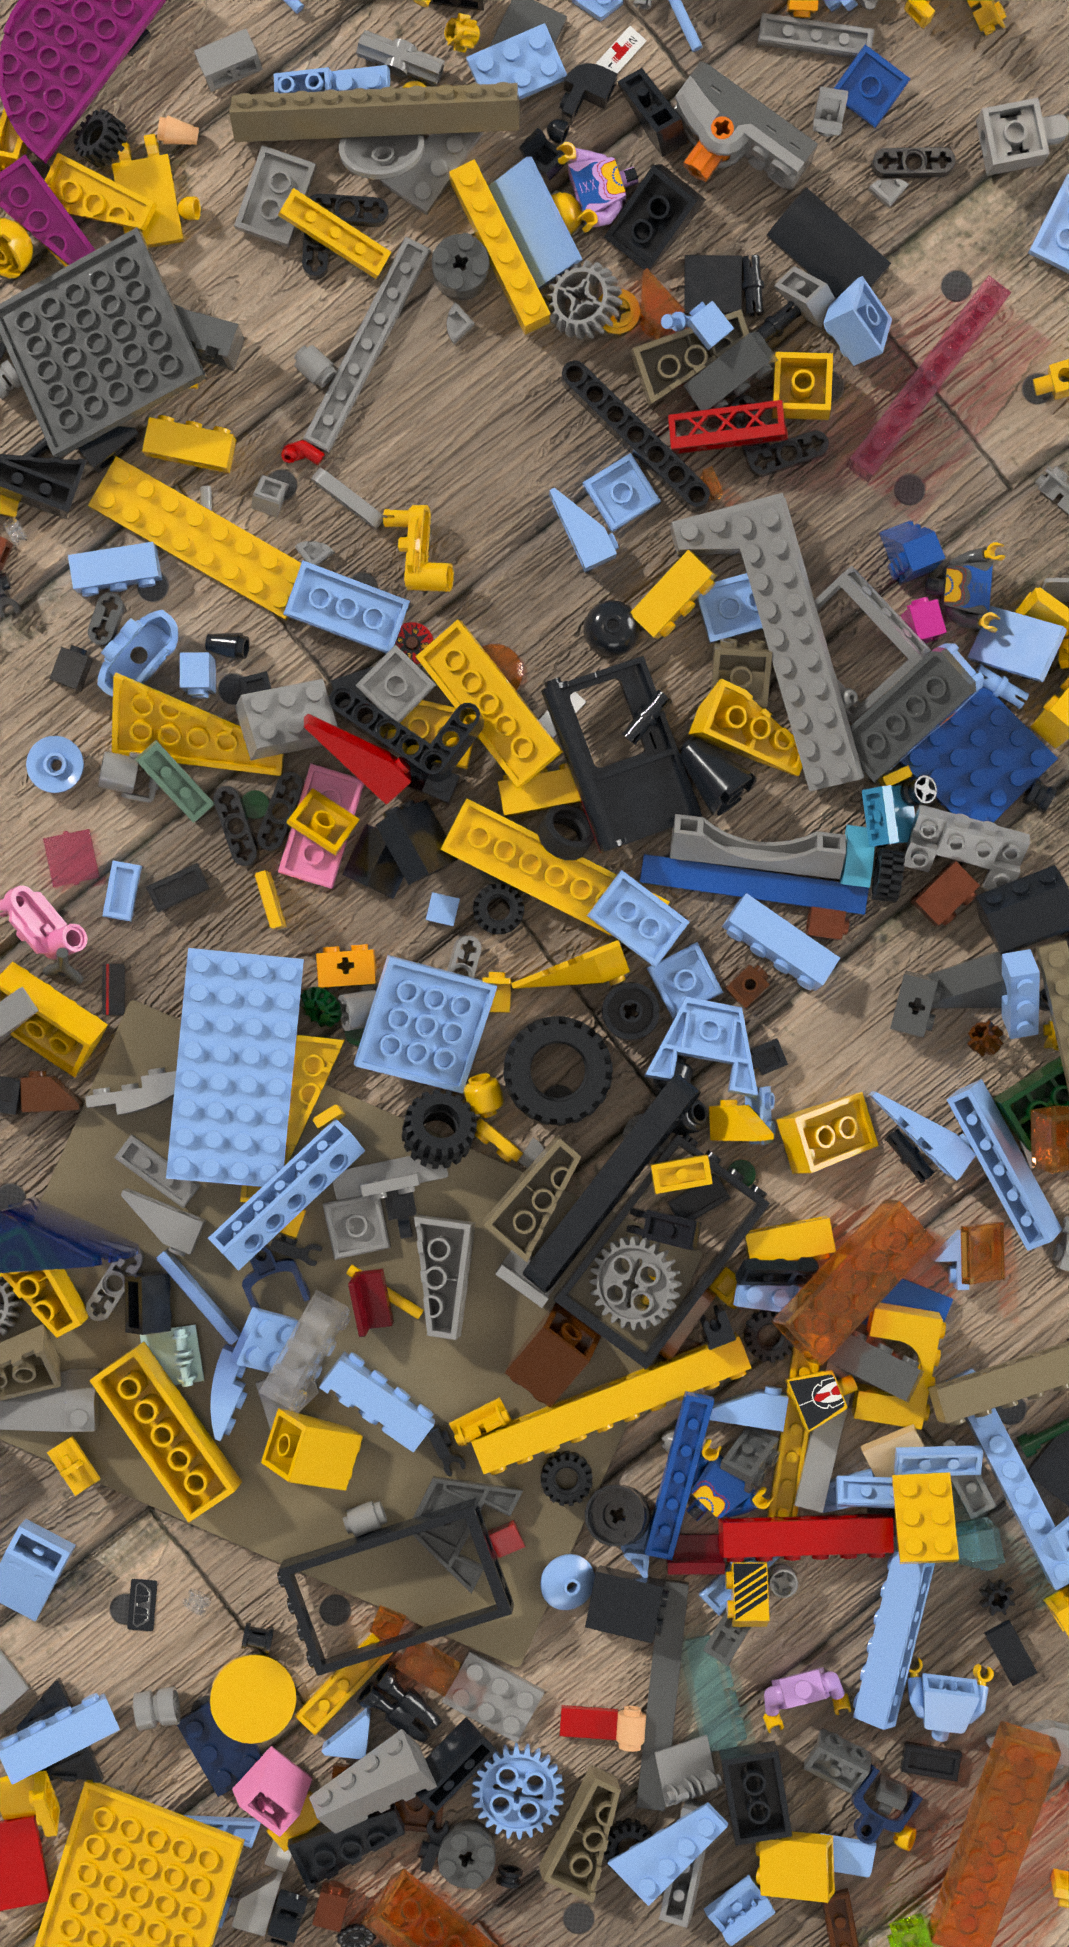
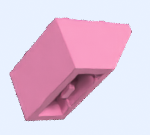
[232,1746,312,1837]

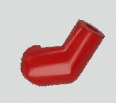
[281,440,325,466]

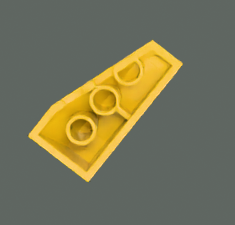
[689,679,802,776]
[511,940,630,989]

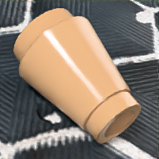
[157,115,199,145]

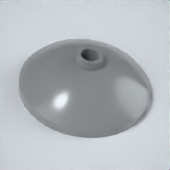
[339,134,425,180]

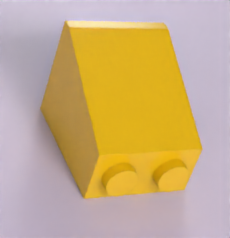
[261,1408,363,1491]

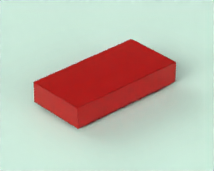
[559,1705,618,1740]

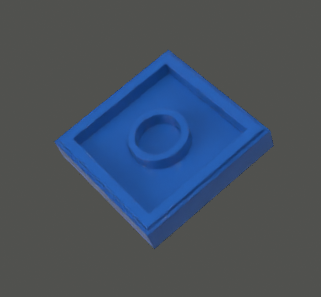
[833,44,911,129]

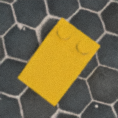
[776,1092,879,1174]

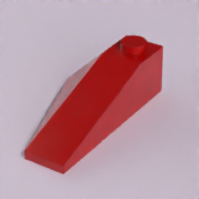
[304,714,411,805]

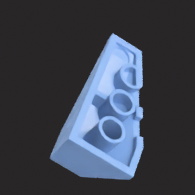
[868,1091,976,1181]

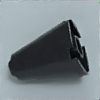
[680,738,757,816]

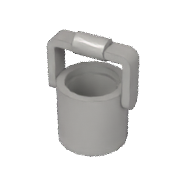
[98,751,160,802]
[338,983,379,1031]

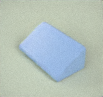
[820,1833,876,1877]

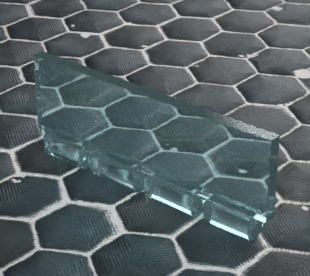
[681,1634,747,1752]

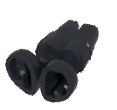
[357,1661,443,1743]

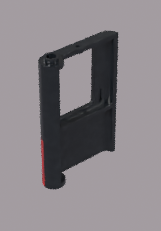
[541,656,702,853]

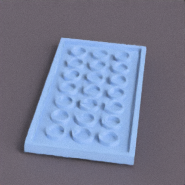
[166,948,304,1187]

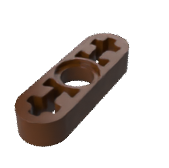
[659,1287,717,1361]

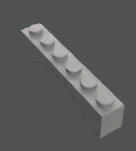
[670,814,846,879]

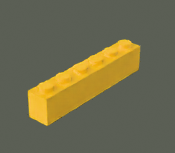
[449,159,551,335]

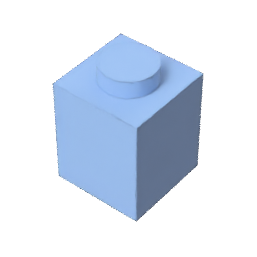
[687,300,734,350]

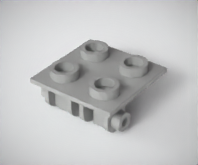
[654,1735,722,1807]

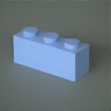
[68,542,162,597]

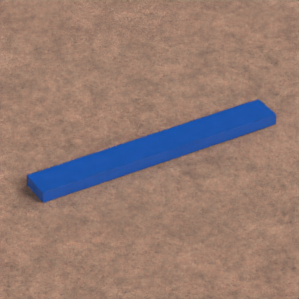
[639,854,869,915]

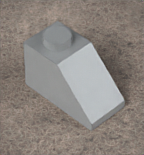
[774,266,836,327]
[229,1870,283,1937]

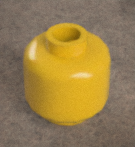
[464,1073,504,1118]

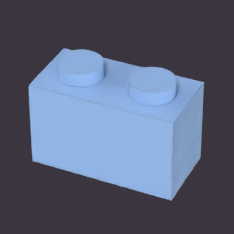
[180,652,216,699]

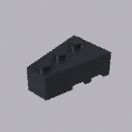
[0,454,87,519]

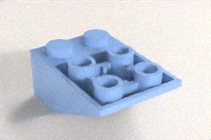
[0,1519,76,1622]

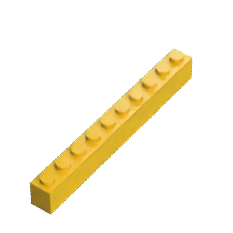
[471,1332,751,1475]

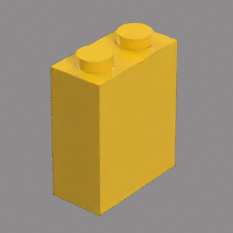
[755,1831,835,1903]

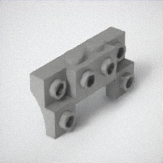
[904,804,1030,890]

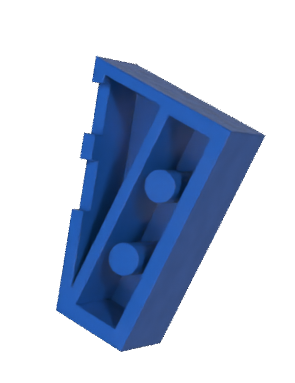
[879,520,946,585]

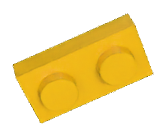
[650,1154,713,1194]

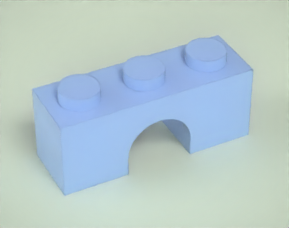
[1001,949,1040,1039]

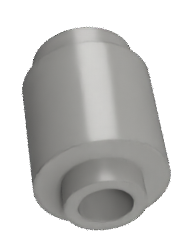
[294,345,337,388]
[343,1501,387,1537]

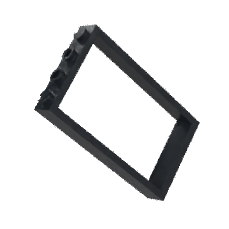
[554,1133,770,1369]
[277,1498,514,1676]

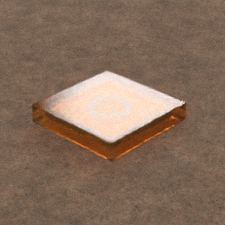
[961,1222,1005,1285]

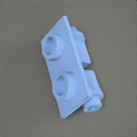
[744,1086,776,1145]

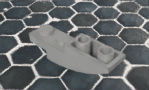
[85,1066,177,1115]

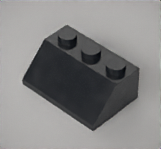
[975,865,1069,956]

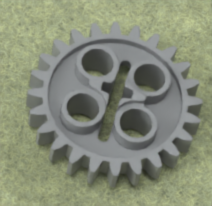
[589,1235,682,1330]

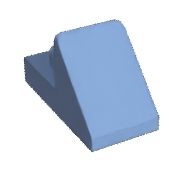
[930,1230,969,1290]

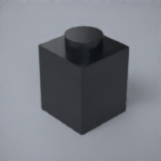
[50,645,93,692]

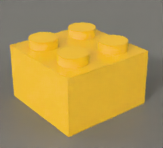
[772,352,833,420]

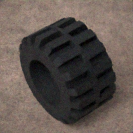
[401,1089,477,1169]

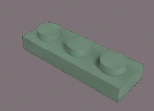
[135,740,215,823]

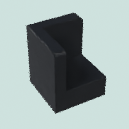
[0,1076,22,1115]

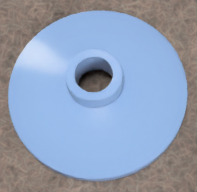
[26,736,84,793]
[540,1554,595,1610]

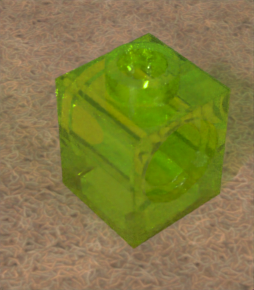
[887,1913,933,1947]

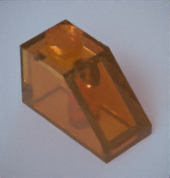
[639,268,685,339]

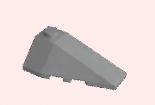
[0,1368,100,1432]

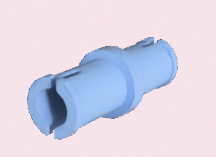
[976,664,1029,709]

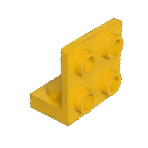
[0,1771,60,1837]

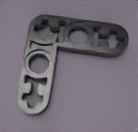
[302,193,389,280]
[731,395,829,477]

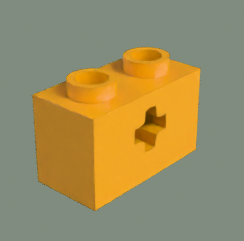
[316,944,377,988]

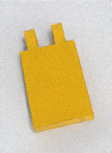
[112,134,185,248]

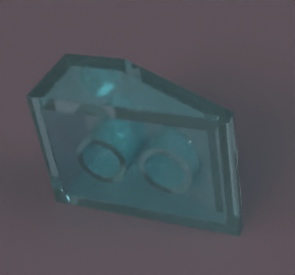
[955,1516,1005,1571]

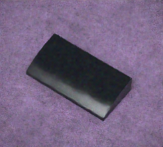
[766,187,891,299]

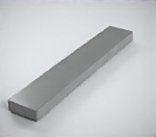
[794,1337,855,1513]

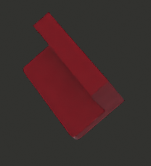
[348,1269,394,1337]
[666,1534,725,1575]

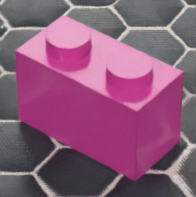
[901,597,947,644]

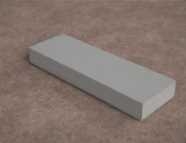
[114,1134,201,1208]

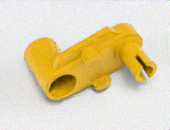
[383,505,454,592]

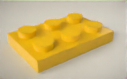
[892,1472,959,1564]

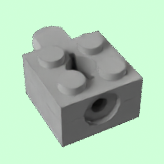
[976,98,1069,176]

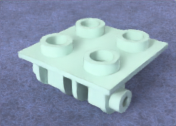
[140,1324,204,1387]

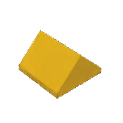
[286,788,360,856]

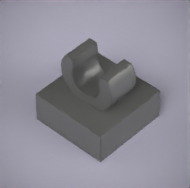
[876,1774,907,1815]

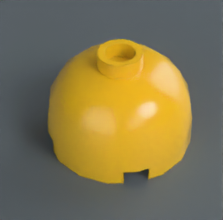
[0,218,33,278]

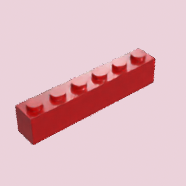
[718,1513,894,1562]

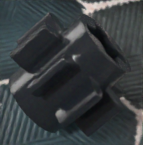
[979,1579,1015,1616]

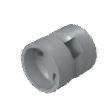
[133,1686,181,1731]

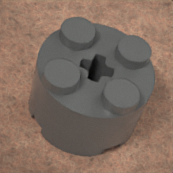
[432,233,490,300]
[438,1819,496,1889]

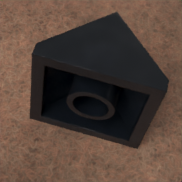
[342,824,404,899]

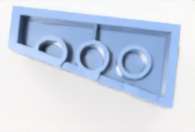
[319,1351,435,1453]

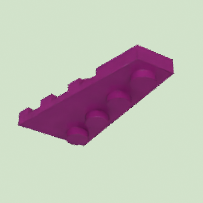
[0,155,95,265]

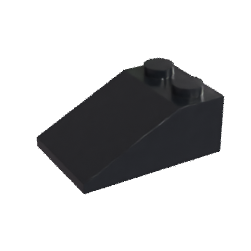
[604,164,706,272]

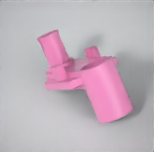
[0,886,87,960]

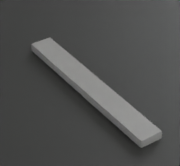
[303,236,431,454]

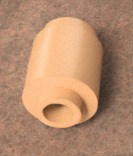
[616,1705,646,1752]

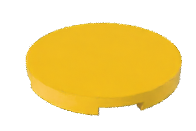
[210,1654,296,1744]

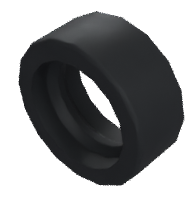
[538,805,595,860]

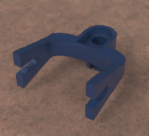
[242,1244,311,1309]
[851,1764,923,1844]

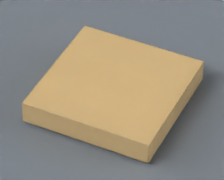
[861,1424,925,1477]

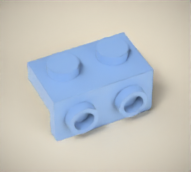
[704,1875,775,1946]

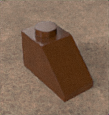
[21,1071,84,1112]

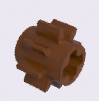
[967,1020,1004,1057]

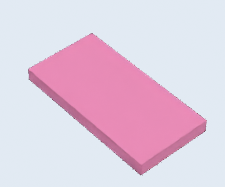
[278,763,365,889]

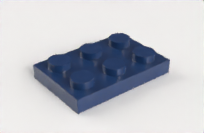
[177,1701,263,1797]

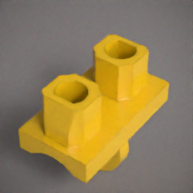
[47,1435,101,1496]

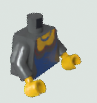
[924,542,1005,633]

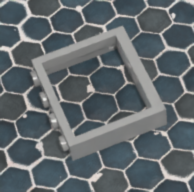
[814,566,931,723]

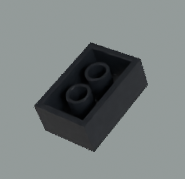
[719,1740,792,1846]

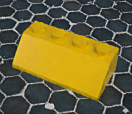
[0,961,108,1078]

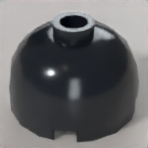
[583,600,640,658]

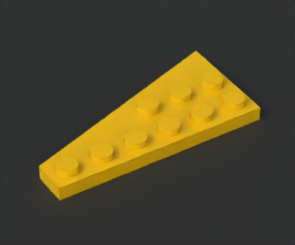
[112,672,284,776]
[240,1035,345,1203]

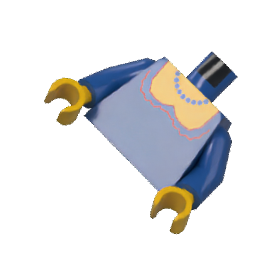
[686,1439,774,1521]

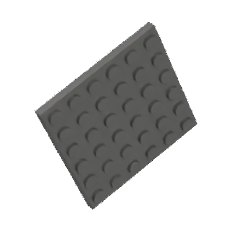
[0,227,207,458]

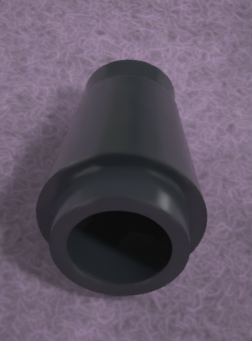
[205,632,250,661]

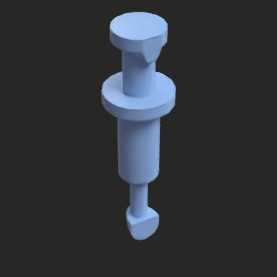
[661,312,692,332]

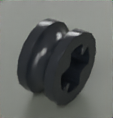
[496,1864,523,1888]

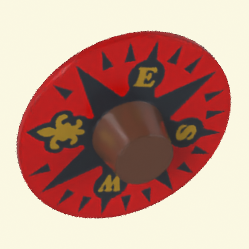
[394,622,433,664]

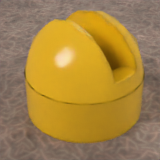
[177,196,201,220]
[893,1825,916,1851]

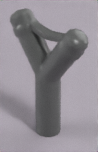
[43,948,84,984]

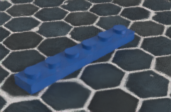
[643,1391,714,1560]

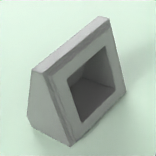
[251,475,289,517]

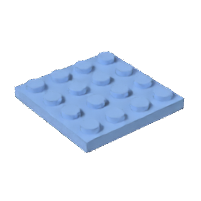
[354,955,497,1094]

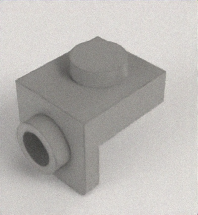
[813,86,848,137]

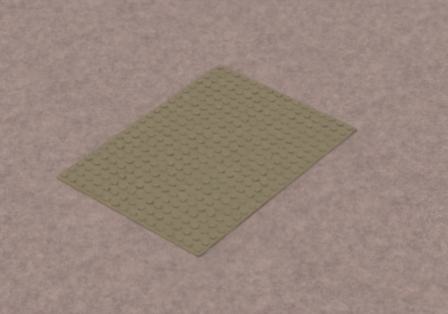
[0,1000,702,1667]

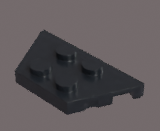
[16,1677,104,1783]

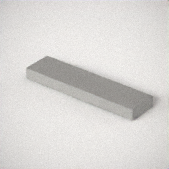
[757,13,874,59]

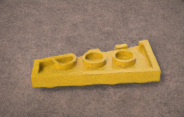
[45,153,157,231]

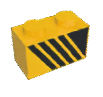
[725,1563,770,1627]

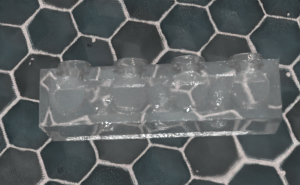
[259,1290,351,1412]

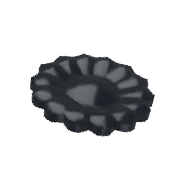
[337,1923,376,1947]

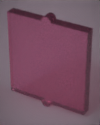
[43,829,100,887]

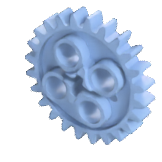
[472,1743,564,1840]

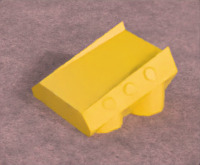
[1014,587,1069,639]

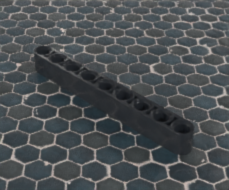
[522,1074,701,1293]

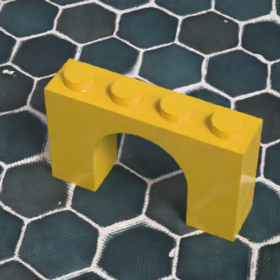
[851,1301,946,1430]

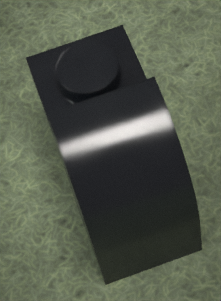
[559,63,618,125]
[264,1889,308,1947]

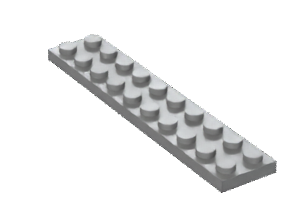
[730,498,864,791]

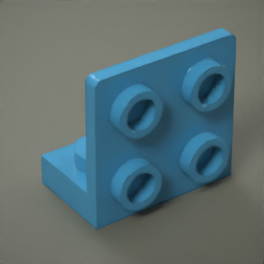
[862,785,915,847]

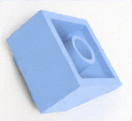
[824,276,892,366]

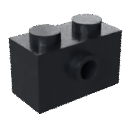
[124,1272,172,1335]

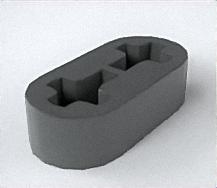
[88,592,125,646]

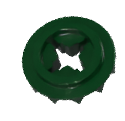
[300,987,342,1028]

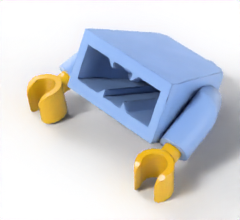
[907,1657,994,1742]

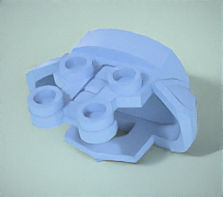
[97,610,178,697]

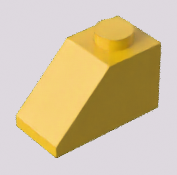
[709,1099,774,1141]

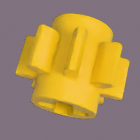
[444,13,480,53]

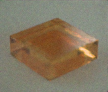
[700,466,723,501]
[369,1605,406,1639]

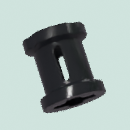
[241,1622,275,1653]

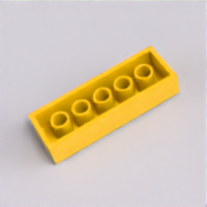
[89,1341,242,1522]

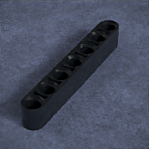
[561,360,710,512]

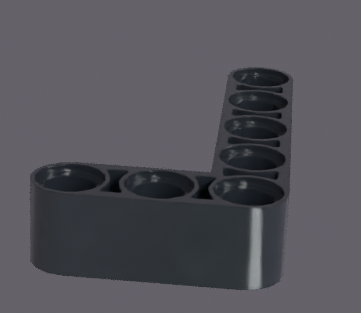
[329,687,484,782]

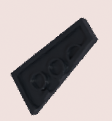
[287,1804,405,1892]

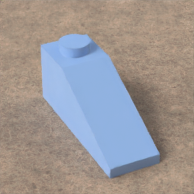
[549,488,619,572]
[710,1386,789,1432]

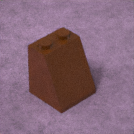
[505,1303,602,1407]

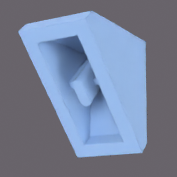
[321,1708,371,1759]

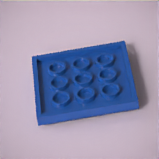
[899,686,1058,823]

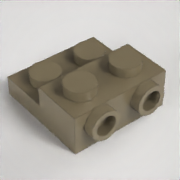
[711,638,772,707]

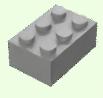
[235,679,338,760]

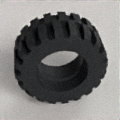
[503,1016,613,1126]

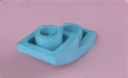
[840,824,875,888]

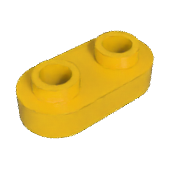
[475,1117,524,1163]

